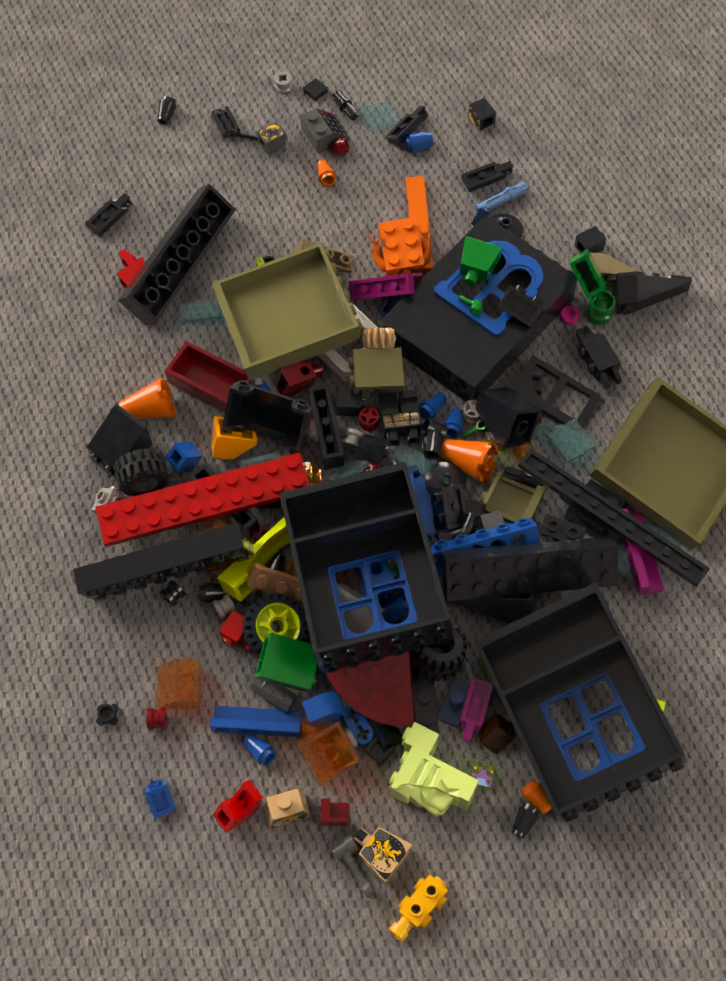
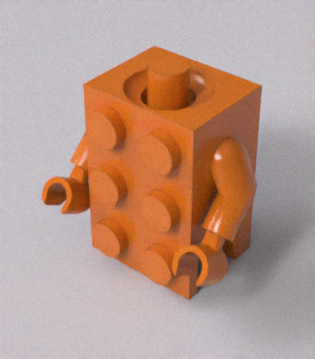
[369,217,432,283]

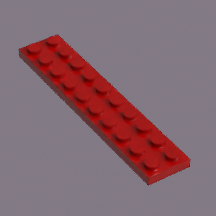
[95,452,310,547]

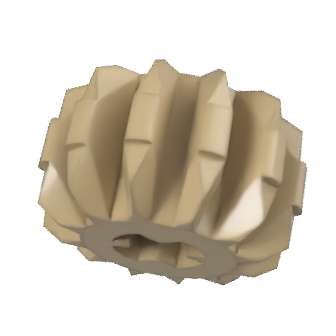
[362,328,396,349]

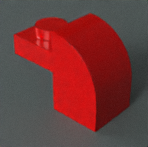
[117,249,145,289]
[213,780,263,833]

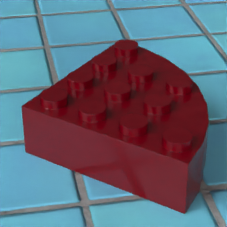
[326,651,415,727]

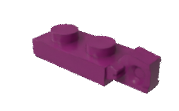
[460,677,494,742]

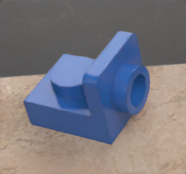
[145,779,176,819]

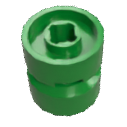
[586,290,616,326]

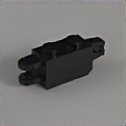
[576,326,622,389]

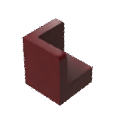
[321,799,349,826]

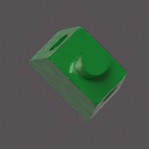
[460,236,502,286]

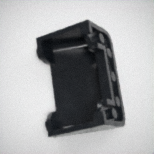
[221,380,312,454]

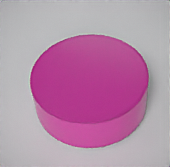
[559,306,580,325]

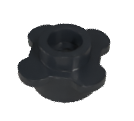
[96,704,119,726]

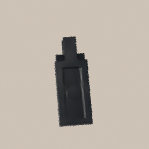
[386,106,428,144]
[461,161,513,192]
[85,193,132,237]

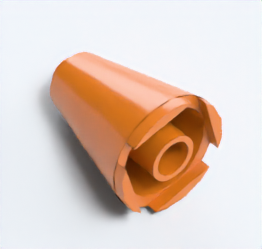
[119,378,176,420]
[441,439,499,483]

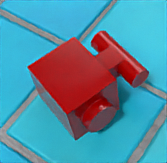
[219,610,253,653]

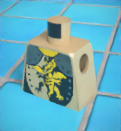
[264,789,311,829]
[354,827,412,885]

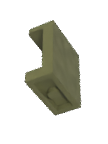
[348,348,405,394]
[480,470,545,524]

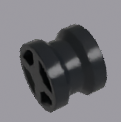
[159,580,186,607]

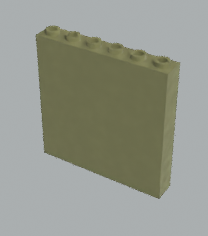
[212,243,363,381]
[589,377,726,549]

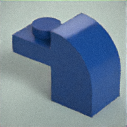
[302,691,347,727]

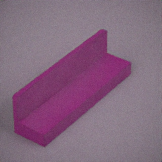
[349,273,422,300]
[622,509,664,596]

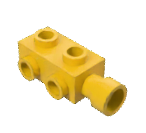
[388,874,448,943]

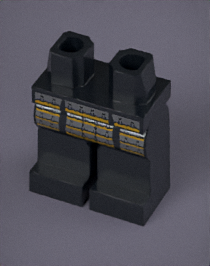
[378,389,421,446]

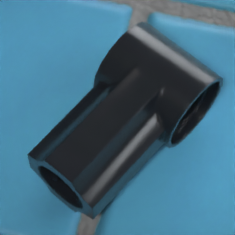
[420,418,448,460]

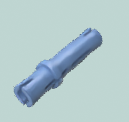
[475,181,529,213]

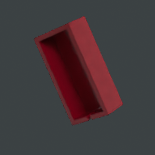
[164,341,255,412]

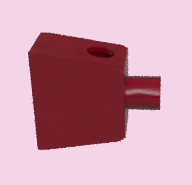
[274,360,323,397]

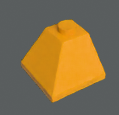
[211,416,257,460]

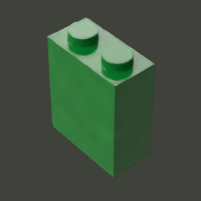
[569,249,606,299]
[255,633,318,692]

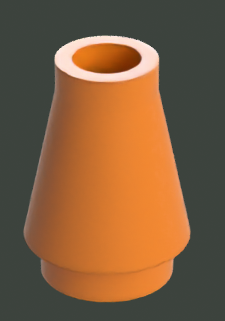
[317,160,336,187]
[520,779,552,815]

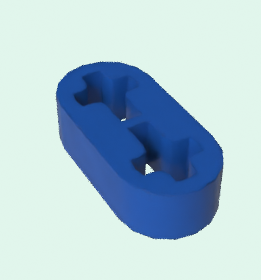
[343,706,373,746]

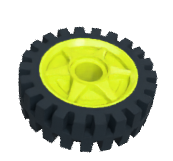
[242,594,309,655]

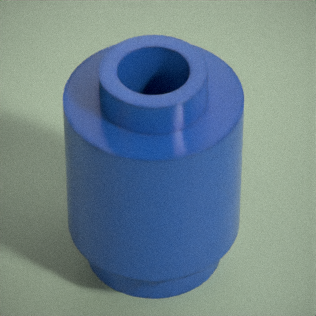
[405,131,433,153]

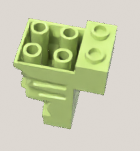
[389,722,479,817]

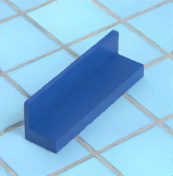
[409,473,437,558]
[210,706,303,738]

